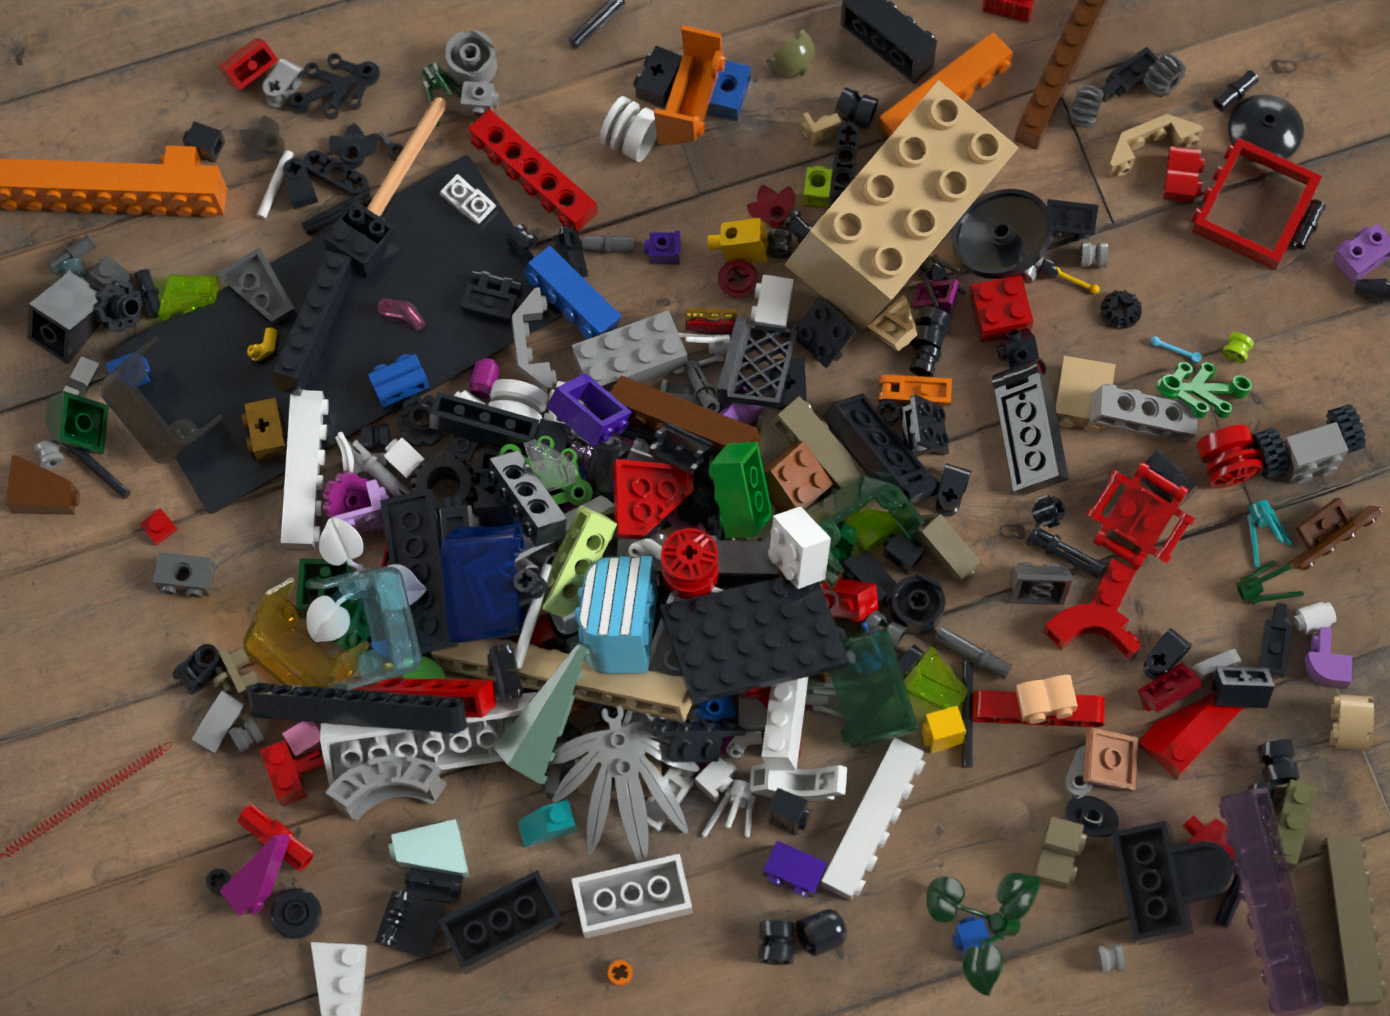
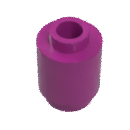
[469,358,500,398]

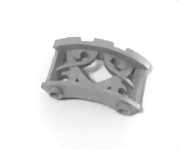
[325,756,447,821]

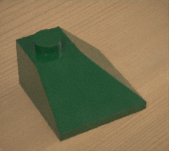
[45,391,109,455]

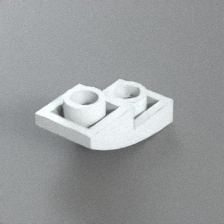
[440,174,496,224]

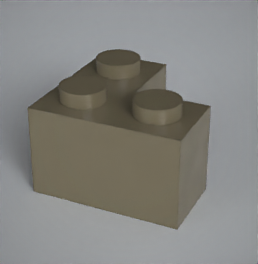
[1034,816,1087,889]

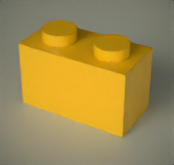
[920,706,966,753]

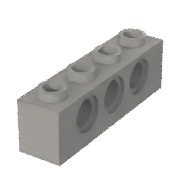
[1090,384,1198,443]

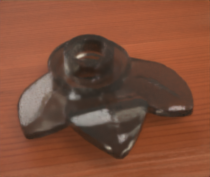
[240,116,285,161]

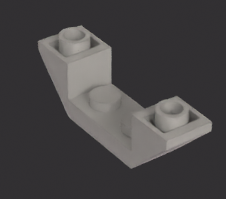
[511,288,557,394]

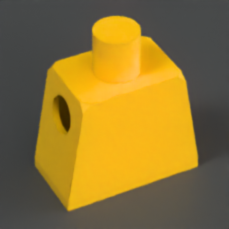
[707,218,768,262]

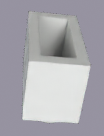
[750,275,794,328]

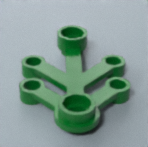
[1156,362,1252,418]

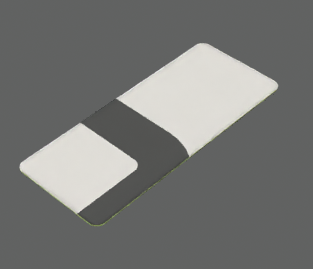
[63,357,99,396]

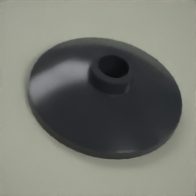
[1065,795,1119,838]

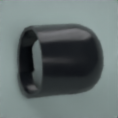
[795,909,847,957]

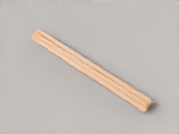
[367,97,447,216]

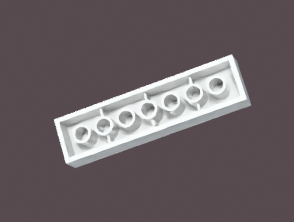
[320,692,537,786]

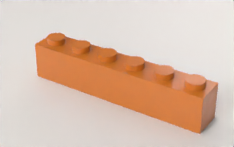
[878,32,1013,139]

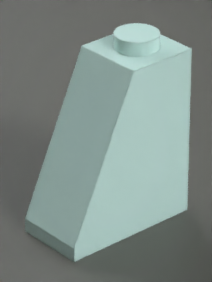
[388,819,469,878]

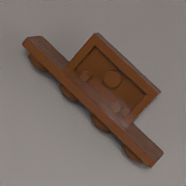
[1288,498,1383,570]

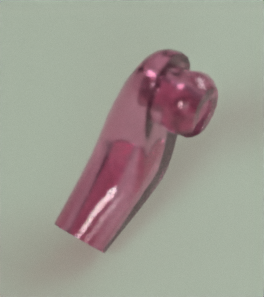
[378,298,426,330]

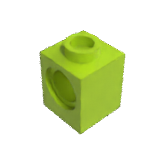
[803,166,832,208]

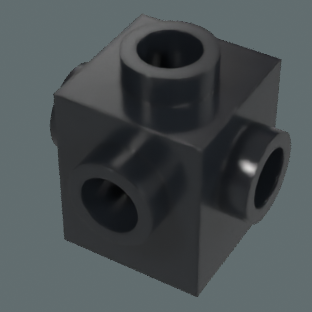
[996,328,1039,368]

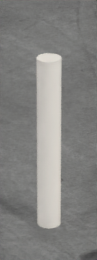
[256,150,294,220]

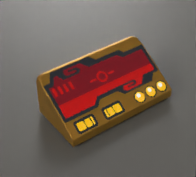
[685,307,737,337]

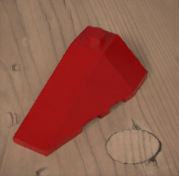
[1138,691,1245,780]

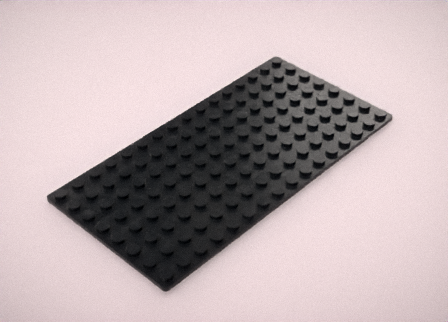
[114,156,563,514]

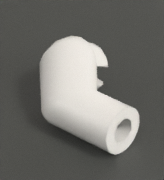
[628,539,662,561]
[726,731,762,759]

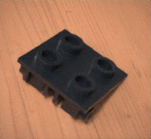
[795,296,857,368]
[374,890,444,959]

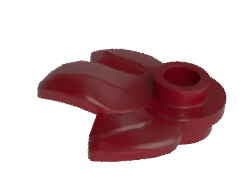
[747,185,796,229]

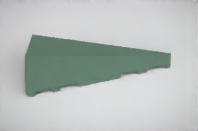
[493,643,591,784]

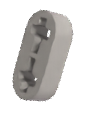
[1190,649,1242,681]

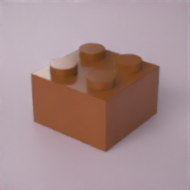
[763,441,833,514]

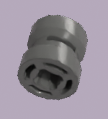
[228,717,265,754]

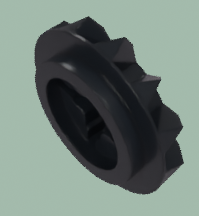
[1101,289,1142,329]

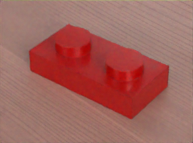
[1091,559,1136,611]

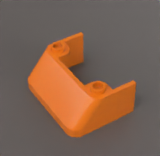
[654,25,726,146]

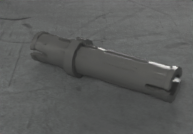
[684,360,720,412]
[934,626,1012,680]

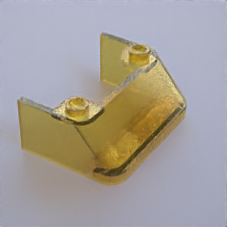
[243,577,369,688]

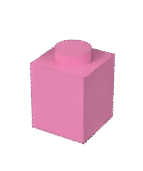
[282,721,322,759]

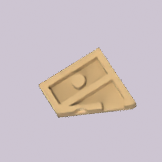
[867,295,918,351]

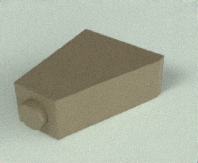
[904,514,981,580]

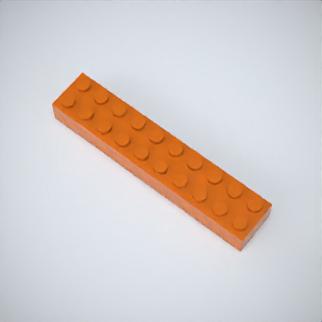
[0,158,227,218]

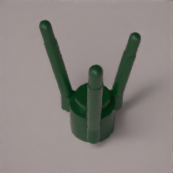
[422,63,462,127]
[1236,560,1304,605]

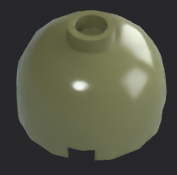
[766,29,816,77]

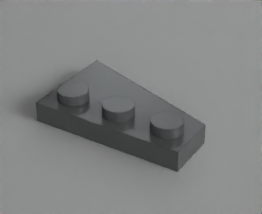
[216,248,296,325]

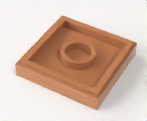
[1083,727,1139,792]

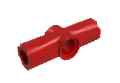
[237,803,315,872]

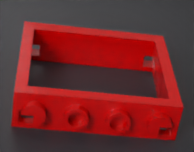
[1191,138,1323,271]

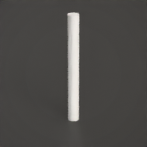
[515,564,553,670]

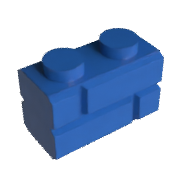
[368,354,430,408]

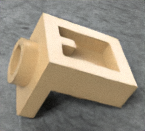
[801,112,841,145]

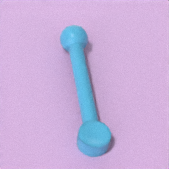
[1150,336,1202,363]

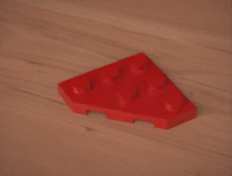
[613,459,694,540]

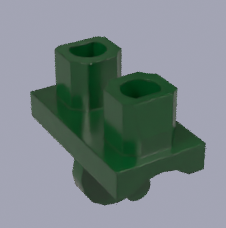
[827,523,857,570]

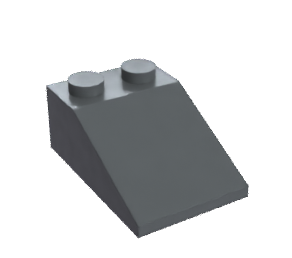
[1011,562,1072,605]

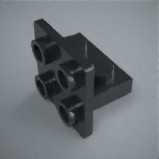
[900,394,949,457]
[834,551,897,622]

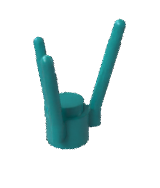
[1246,500,1292,568]

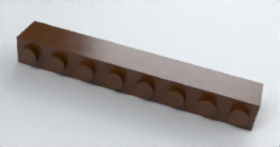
[1014,0,1109,150]

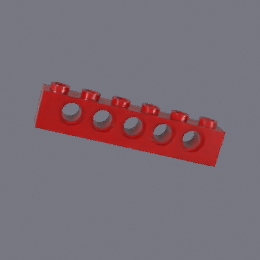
[468,109,598,232]
[335,677,497,718]

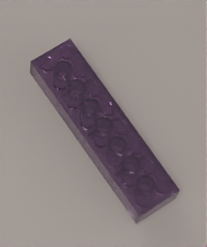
[1219,787,1324,1016]

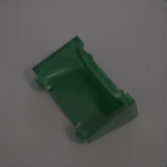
[829,625,918,749]

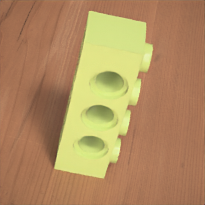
[541,505,617,618]

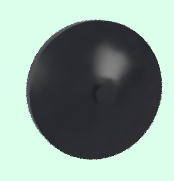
[952,189,1054,279]

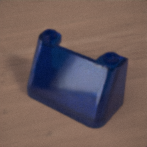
[441,526,527,643]

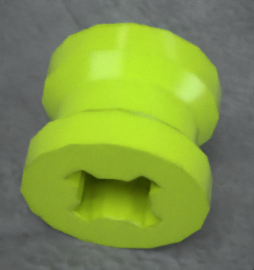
[1222,332,1254,363]

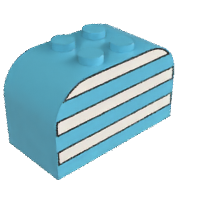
[575,556,658,673]

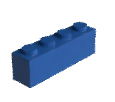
[524,246,622,339]

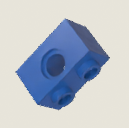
[709,60,751,121]

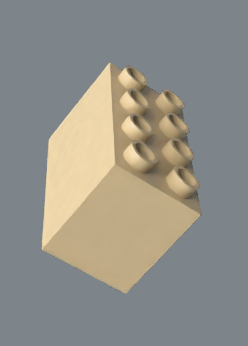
[785,80,1019,331]

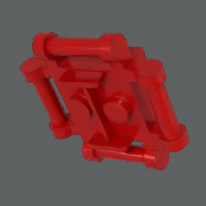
[1086,462,1196,571]

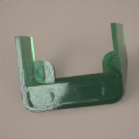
[805,476,924,589]

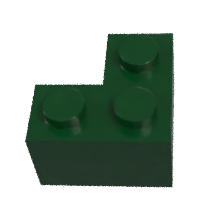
[296,558,357,619]

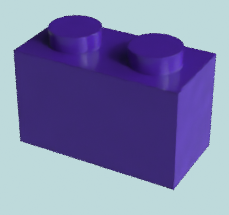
[763,841,827,899]

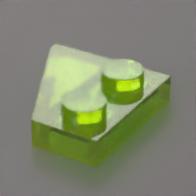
[158,275,220,320]
[907,647,968,710]

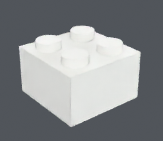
[768,506,831,589]

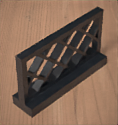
[717,316,798,408]

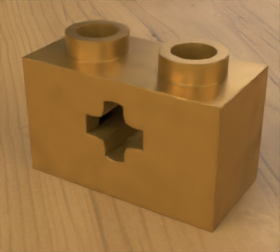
[242,398,287,461]

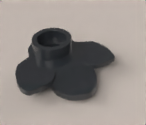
[329,123,379,169]

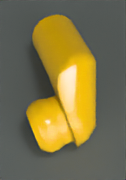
[247,328,278,361]

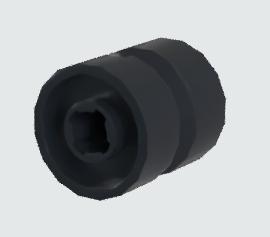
[834,87,879,129]
[909,306,951,351]
[1257,739,1300,786]
[758,920,795,965]

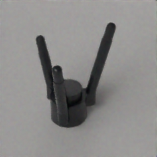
[919,254,966,308]

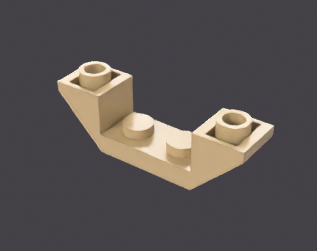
[1107,114,1204,178]

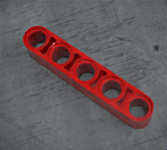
[972,690,1105,728]

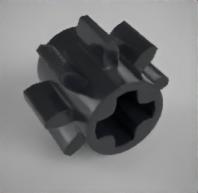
[1032,494,1065,529]

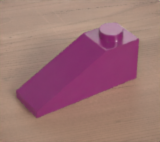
[219,834,290,916]

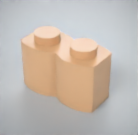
[1016,675,1077,724]

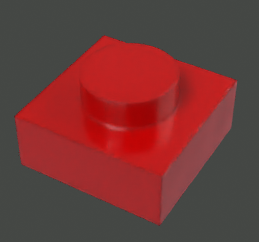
[140,508,178,546]

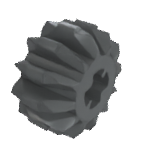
[1143,53,1186,97]
[1069,85,1103,128]

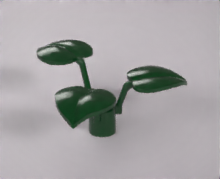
[927,873,1042,996]

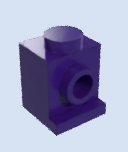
[644,230,681,264]

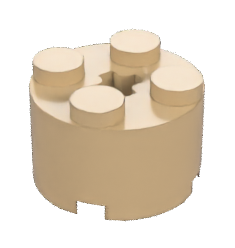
[1330,694,1374,751]

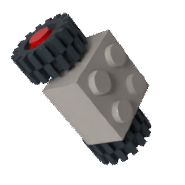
[1252,404,1366,484]

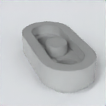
[1065,745,1093,797]

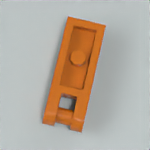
[878,375,952,406]

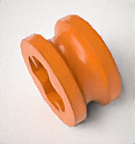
[608,960,633,986]

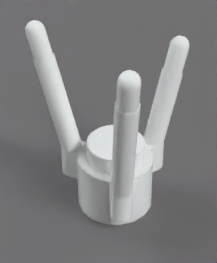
[673,333,730,375]
[702,780,756,838]

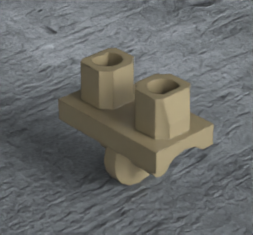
[212,647,260,700]

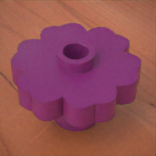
[323,472,371,519]

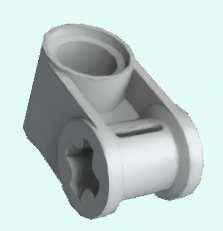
[263,59,305,109]

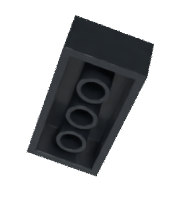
[841,0,937,85]
[438,870,564,975]

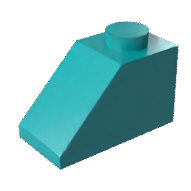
[517,799,577,847]

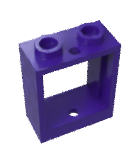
[546,373,632,446]

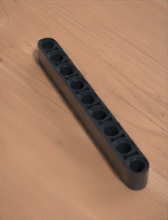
[246,683,468,733]

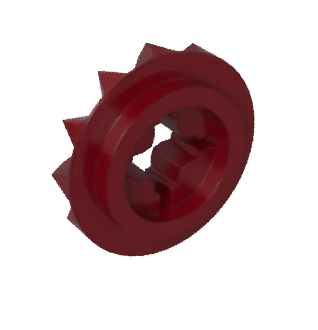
[718,260,759,299]

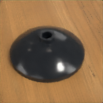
[1228,94,1304,163]

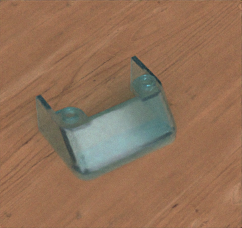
[310,566,422,690]

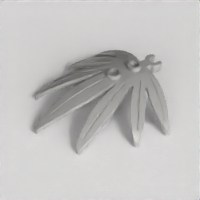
[548,706,699,863]

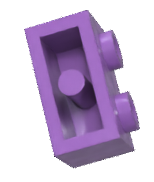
[1333,223,1390,283]

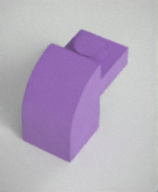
[1304,627,1352,689]

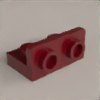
[1137,663,1202,713]

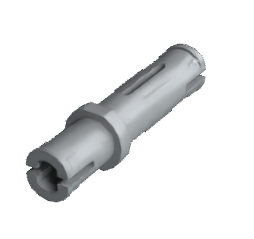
[350,440,412,497]

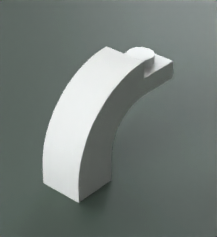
[749,763,847,801]

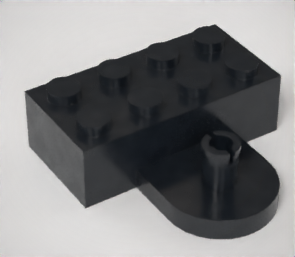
[1111,820,1234,945]

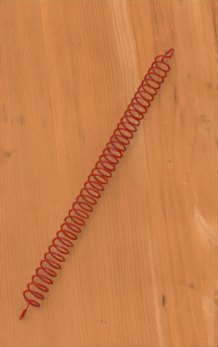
[0,742,172,858]

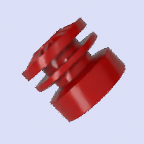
[1196,424,1264,488]
[661,528,719,599]

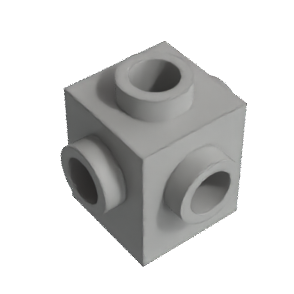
[461,80,499,119]

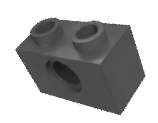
[153,552,216,598]

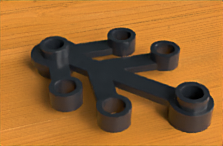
[289,53,380,120]

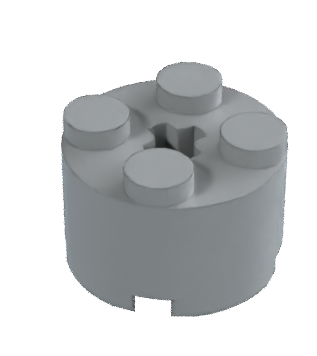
[445,30,498,87]

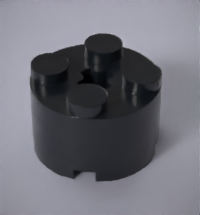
[890,574,945,635]

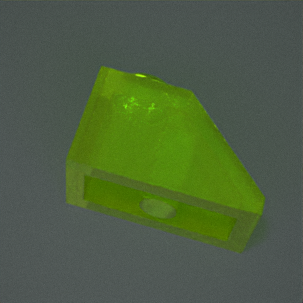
[846,508,908,554]

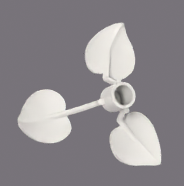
[306,517,426,642]

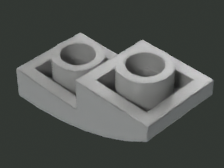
[192,691,245,753]

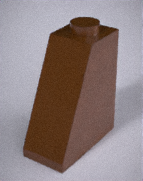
[6,455,80,515]

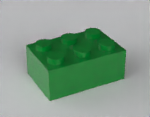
[709,441,773,538]

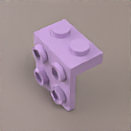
[334,479,389,535]

